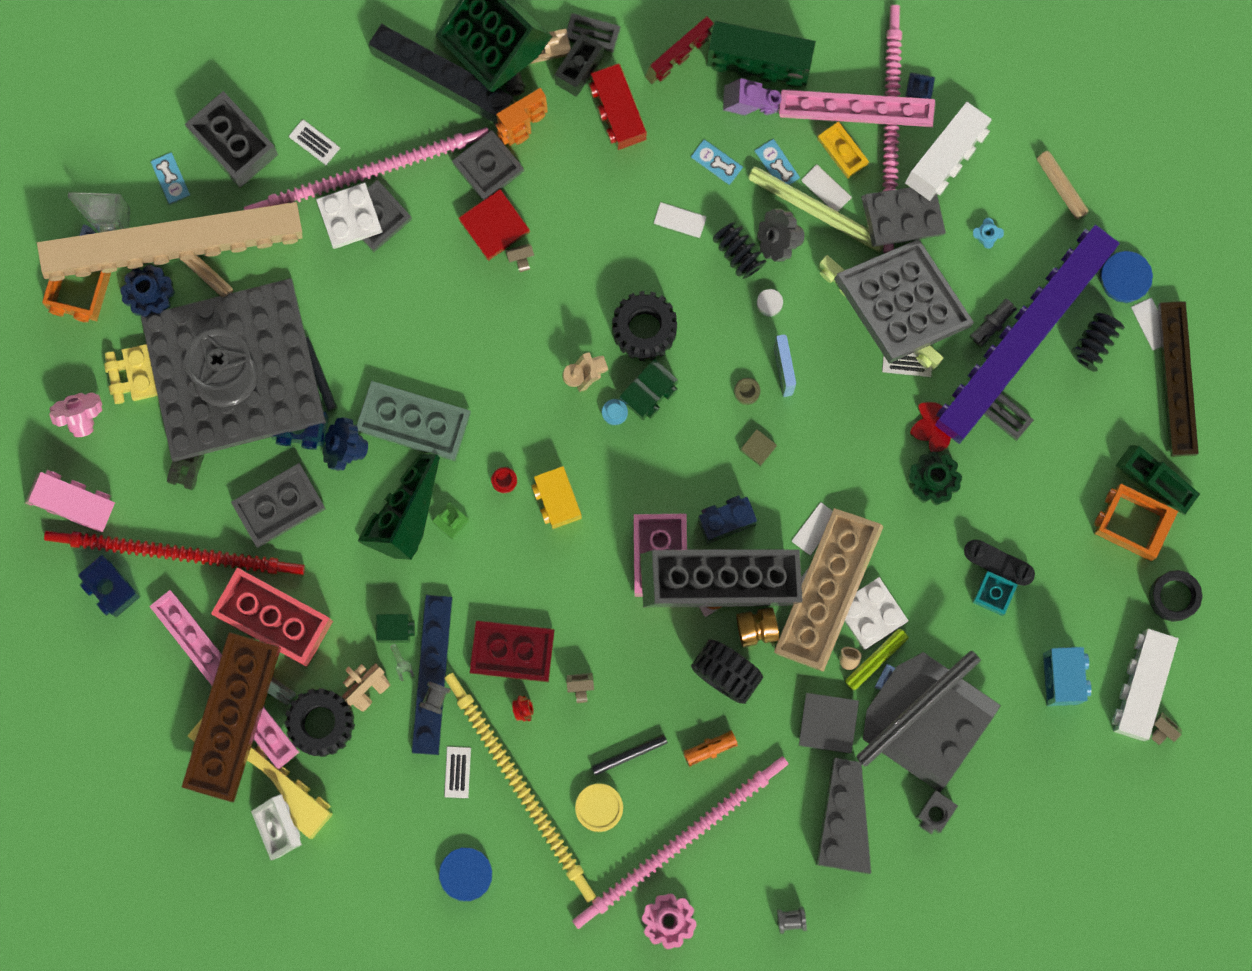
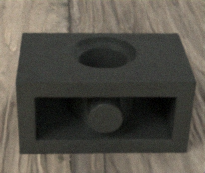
[554,33,604,97]

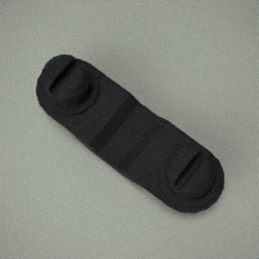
[964,539,1035,586]

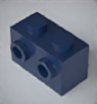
[698,495,757,544]

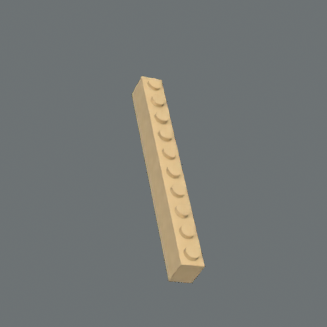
[37,202,302,281]

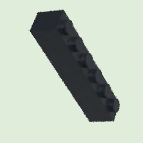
[368,23,514,124]

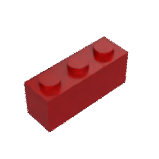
[588,63,647,150]

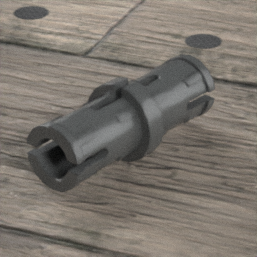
[970,298,1017,347]

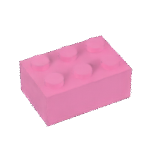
[634,514,687,597]

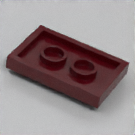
[645,16,714,84]
[470,621,555,683]

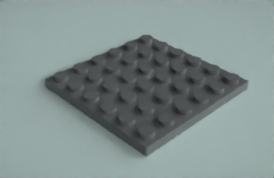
[141,278,326,462]

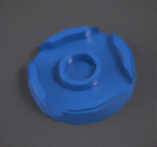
[1100,251,1153,303]
[439,848,492,901]

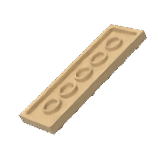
[774,508,883,672]

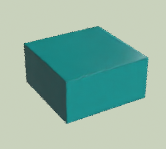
[972,571,1018,616]

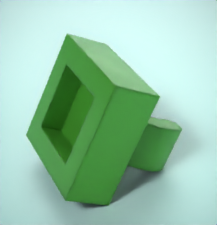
[432,502,470,540]

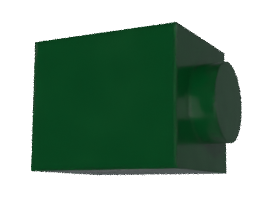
[376,614,415,643]

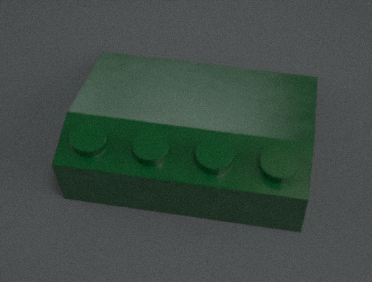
[435,0,552,92]

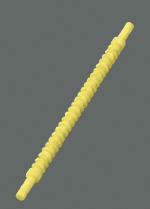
[445,673,596,903]

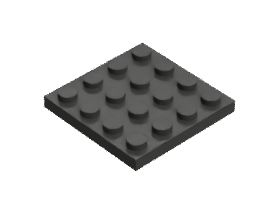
[834,239,974,363]

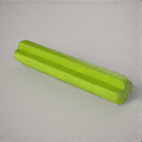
[845,629,909,690]

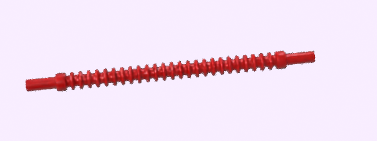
[44,530,305,575]

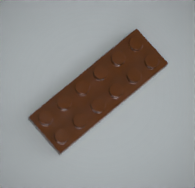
[181,633,281,803]

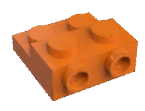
[495,88,548,146]

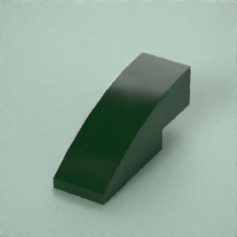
[1115,445,1200,515]

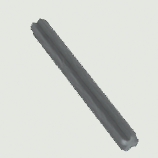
[856,651,981,766]

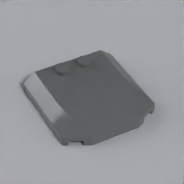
[863,652,1001,793]

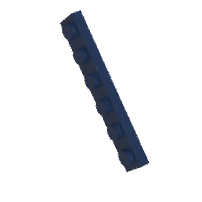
[412,595,453,755]

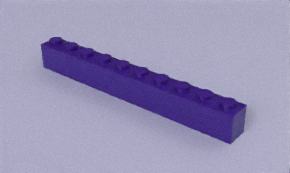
[935,224,1120,444]

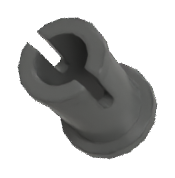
[506,71,526,96]

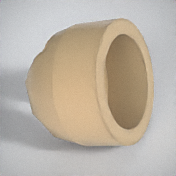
[839,647,862,670]

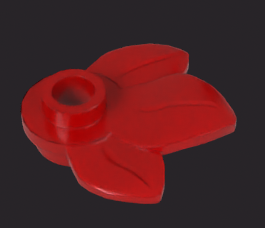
[910,402,951,452]

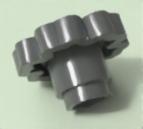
[757,209,805,262]

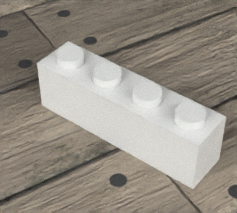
[905,102,992,201]
[1112,629,1179,741]

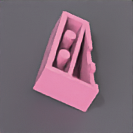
[25,470,115,532]

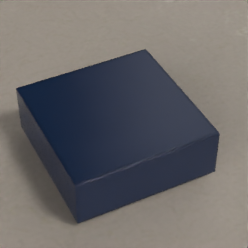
[905,72,935,99]

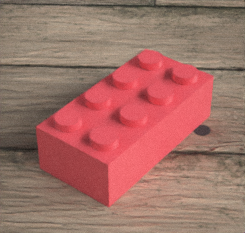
[211,568,333,667]

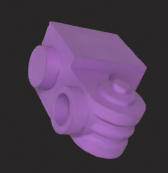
[723,78,782,115]

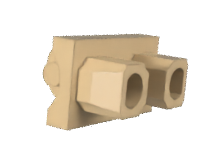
[530,29,571,64]
[562,352,608,392]
[342,663,390,712]

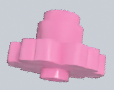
[49,393,102,437]
[642,894,696,949]

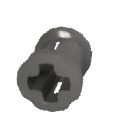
[419,681,450,715]
[777,907,807,934]

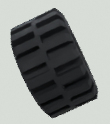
[612,291,677,361]
[691,639,764,704]
[285,688,355,757]

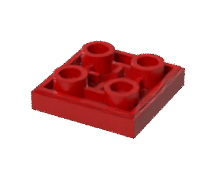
[458,189,530,261]

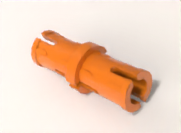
[683,730,738,767]

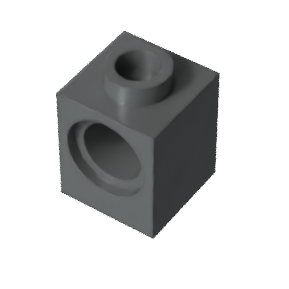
[916,791,958,834]

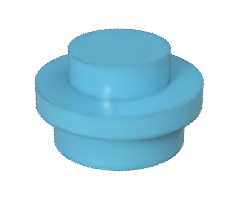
[602,399,628,425]

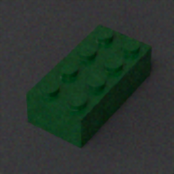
[707,21,816,87]

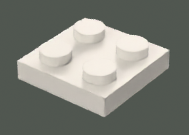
[316,183,382,249]
[845,577,908,650]
[251,794,302,860]

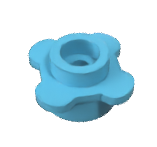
[973,218,1004,249]

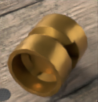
[736,607,779,647]

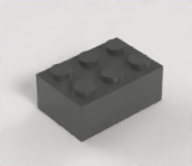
[184,91,278,188]

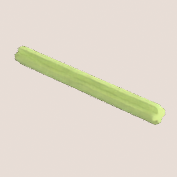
[749,167,884,252]

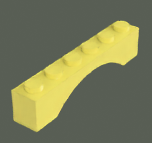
[188,719,333,839]

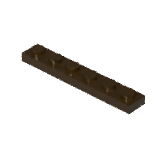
[1158,301,1199,457]

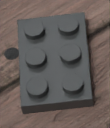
[861,187,946,247]
[231,463,326,548]

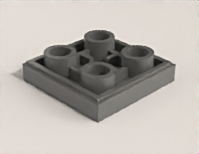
[798,693,859,754]

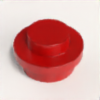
[491,467,517,493]

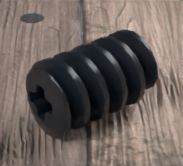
[713,221,767,279]
[1071,313,1125,372]

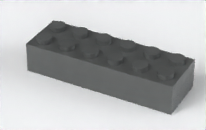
[640,550,803,608]

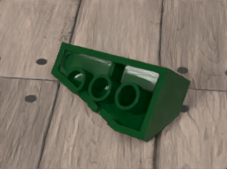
[358,454,440,560]

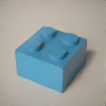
[1043,647,1091,706]

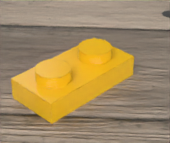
[817,121,869,179]

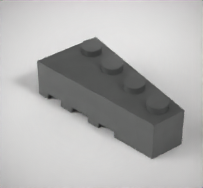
[816,758,871,874]

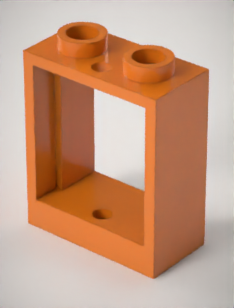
[42,271,112,323]
[1094,484,1178,561]

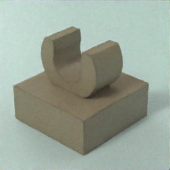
[505,244,534,272]
[566,673,594,703]
[1151,712,1182,745]

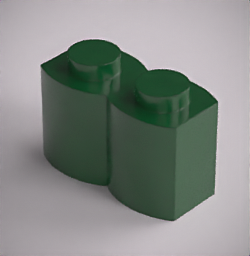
[620,359,678,420]

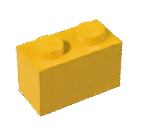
[531,466,582,529]

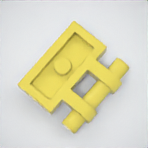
[104,344,158,404]

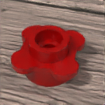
[512,695,534,722]

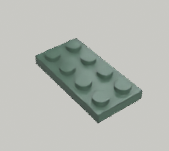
[357,381,471,461]

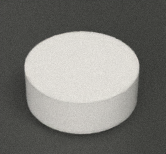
[757,289,783,316]

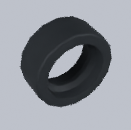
[1149,570,1203,622]

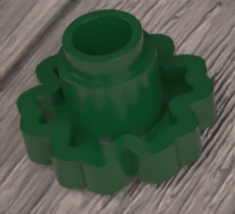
[908,451,962,505]

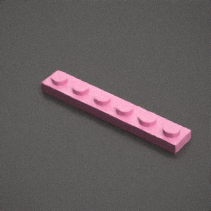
[779,90,935,127]

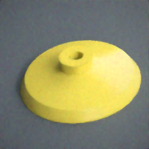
[575,784,623,832]

